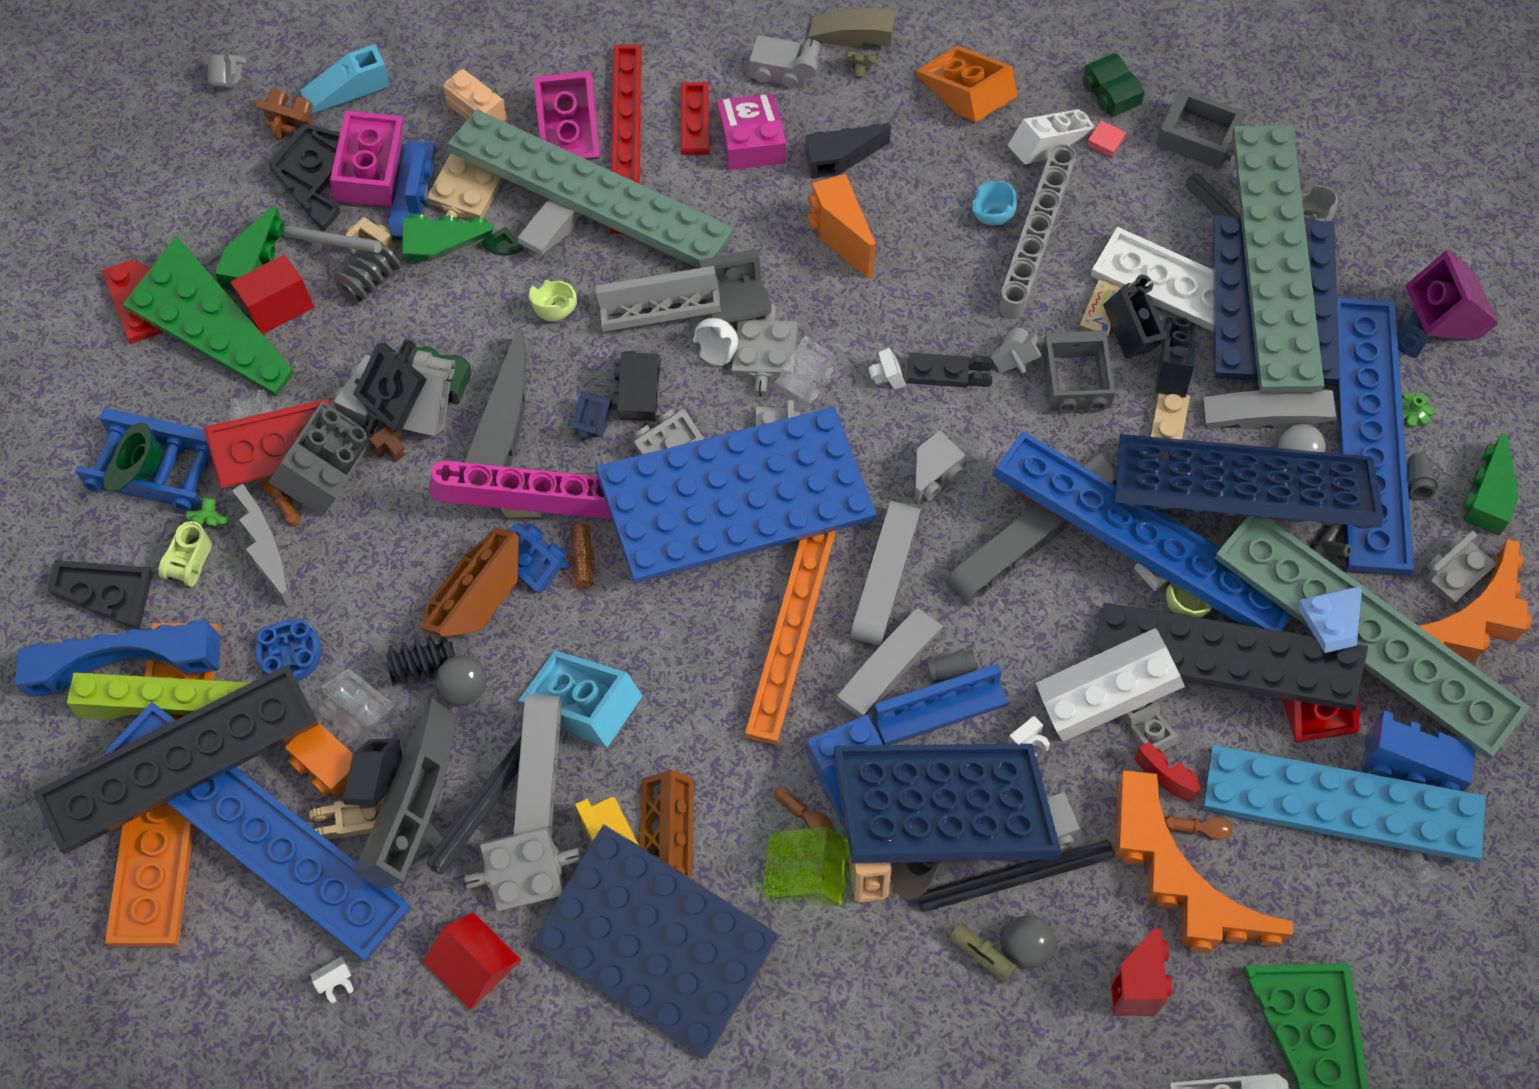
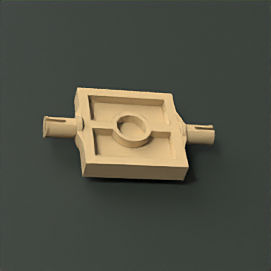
[427,153,504,219]

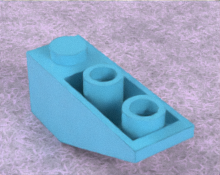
[300,44,390,115]

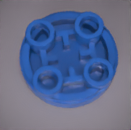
[255,620,322,681]

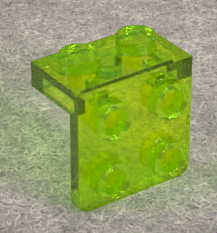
[763,827,849,906]

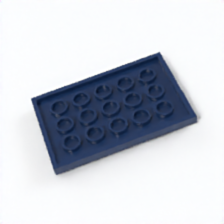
[1213,215,1340,385]
[833,743,1061,863]
[531,824,780,1059]

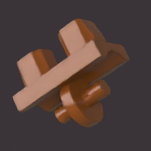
[255,88,314,139]

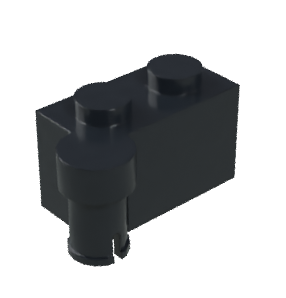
[1103,275,1168,358]
[612,351,661,421]

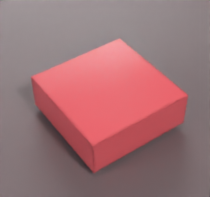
[1087,120,1126,158]

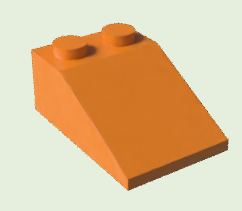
[915,45,1018,122]
[807,174,876,278]

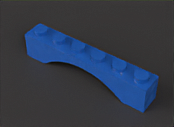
[15,620,220,697]

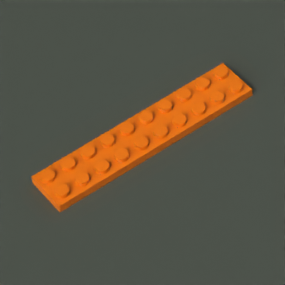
[105,623,221,947]

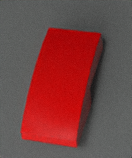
[1134,741,1201,802]

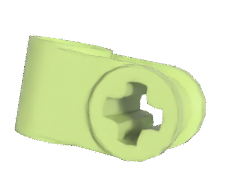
[159,521,212,587]

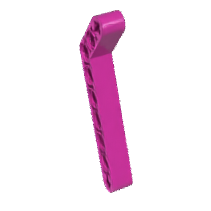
[428,461,611,519]

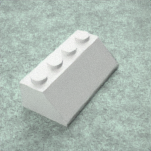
[1036,628,1185,741]

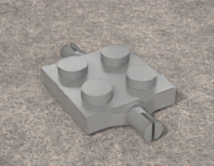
[731,304,798,397]
[465,826,582,911]

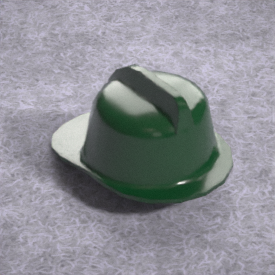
[103,422,162,492]

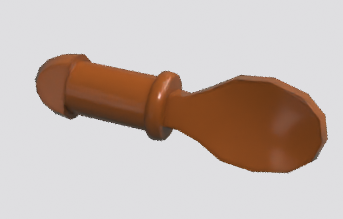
[261,477,300,527]
[774,787,834,838]
[1164,815,1233,840]

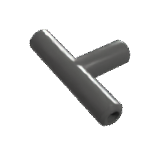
[1313,524,1352,557]

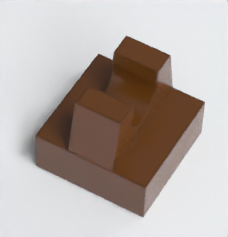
[369,425,405,462]

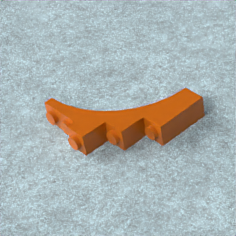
[1419,539,1531,662]
[1115,770,1293,953]

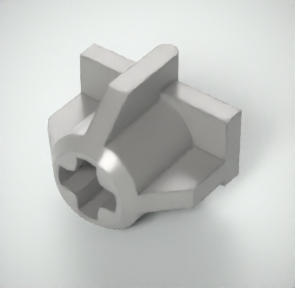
[206,54,246,89]
[991,328,1041,374]

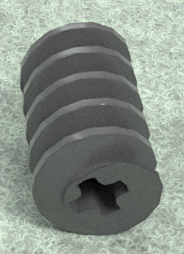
[334,244,402,305]

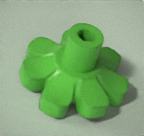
[1402,392,1434,429]
[186,497,228,526]

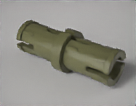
[948,923,1018,984]

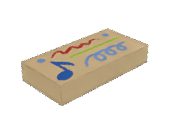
[1078,279,1121,338]

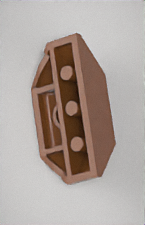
[420,528,519,637]

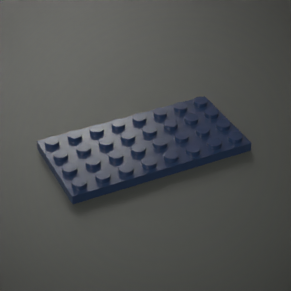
[1115,434,1384,529]

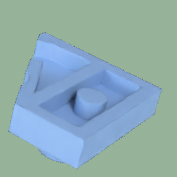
[1299,587,1362,653]

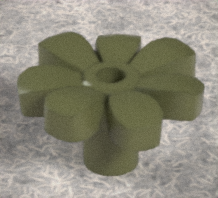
[845,51,880,77]

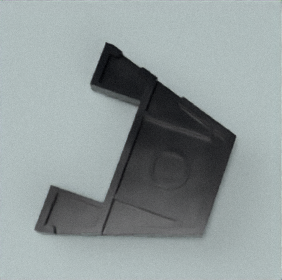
[269,123,340,232]

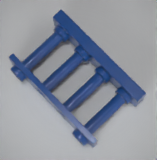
[75,408,211,512]

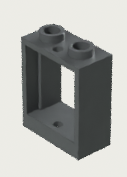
[1156,88,1246,169]
[1042,330,1115,413]

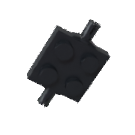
[353,339,427,434]

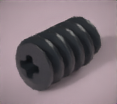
[386,636,455,686]

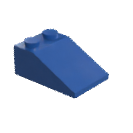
[806,714,883,835]

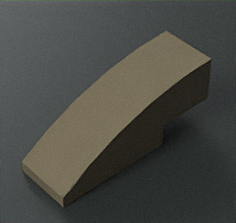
[808,8,896,48]

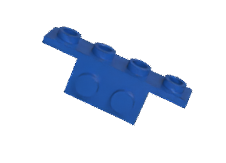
[388,141,436,239]

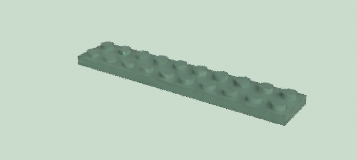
[447,109,734,268]
[1232,125,1324,393]
[1214,515,1530,760]

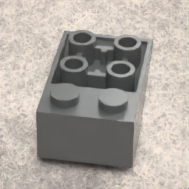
[268,401,374,516]

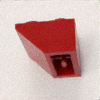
[1111,928,1172,1016]

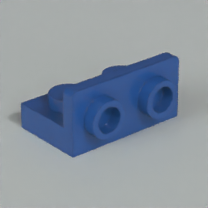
[509,522,571,593]

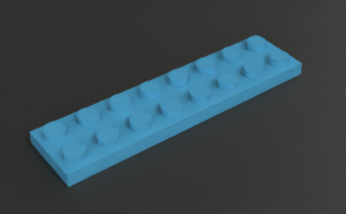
[1203,745,1486,863]

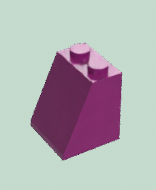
[1405,250,1499,340]

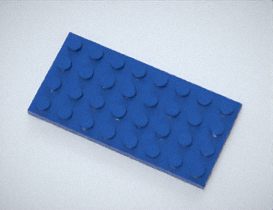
[596,407,877,584]

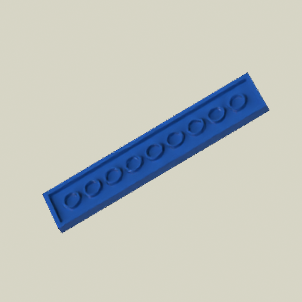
[1336,297,1414,575]
[992,431,1291,631]
[104,702,411,962]

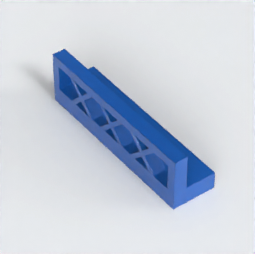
[873,663,1008,745]

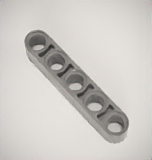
[850,501,922,647]
[514,694,562,836]

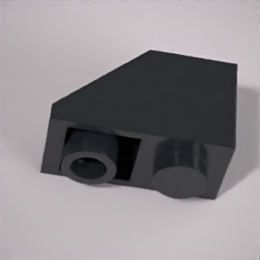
[343,739,403,809]

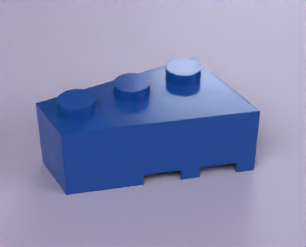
[1362,710,1475,791]

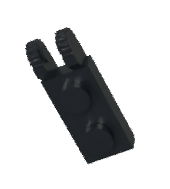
[907,352,993,388]

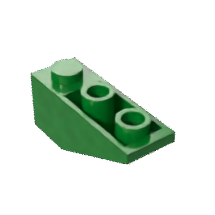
[215,206,285,291]
[402,214,494,261]
[1462,433,1519,535]

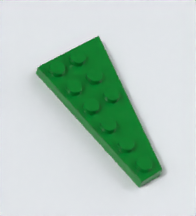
[123,236,294,396]
[1242,964,1369,1089]

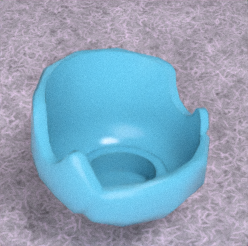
[972,181,1017,226]

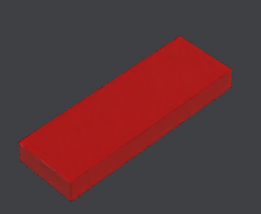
[680,82,710,155]

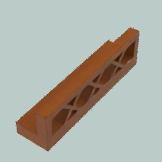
[640,770,694,879]

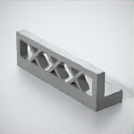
[596,266,721,332]

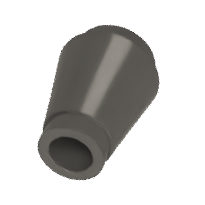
[1407,452,1438,500]
[928,648,977,682]

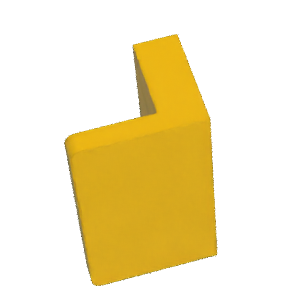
[575,797,639,845]

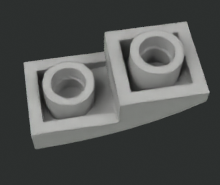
[1122,700,1178,751]

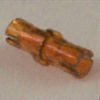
[569,523,595,589]

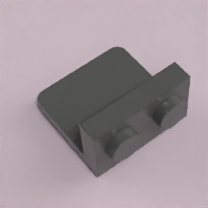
[699,249,772,323]

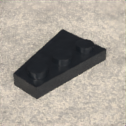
[47,560,153,630]

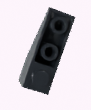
[805,123,891,179]
[1155,317,1195,398]

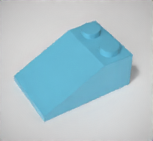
[518,650,643,748]

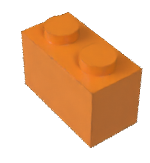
[285,723,353,800]

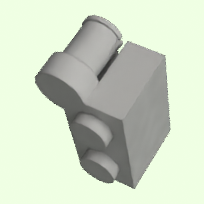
[749,35,821,88]
[403,350,456,436]

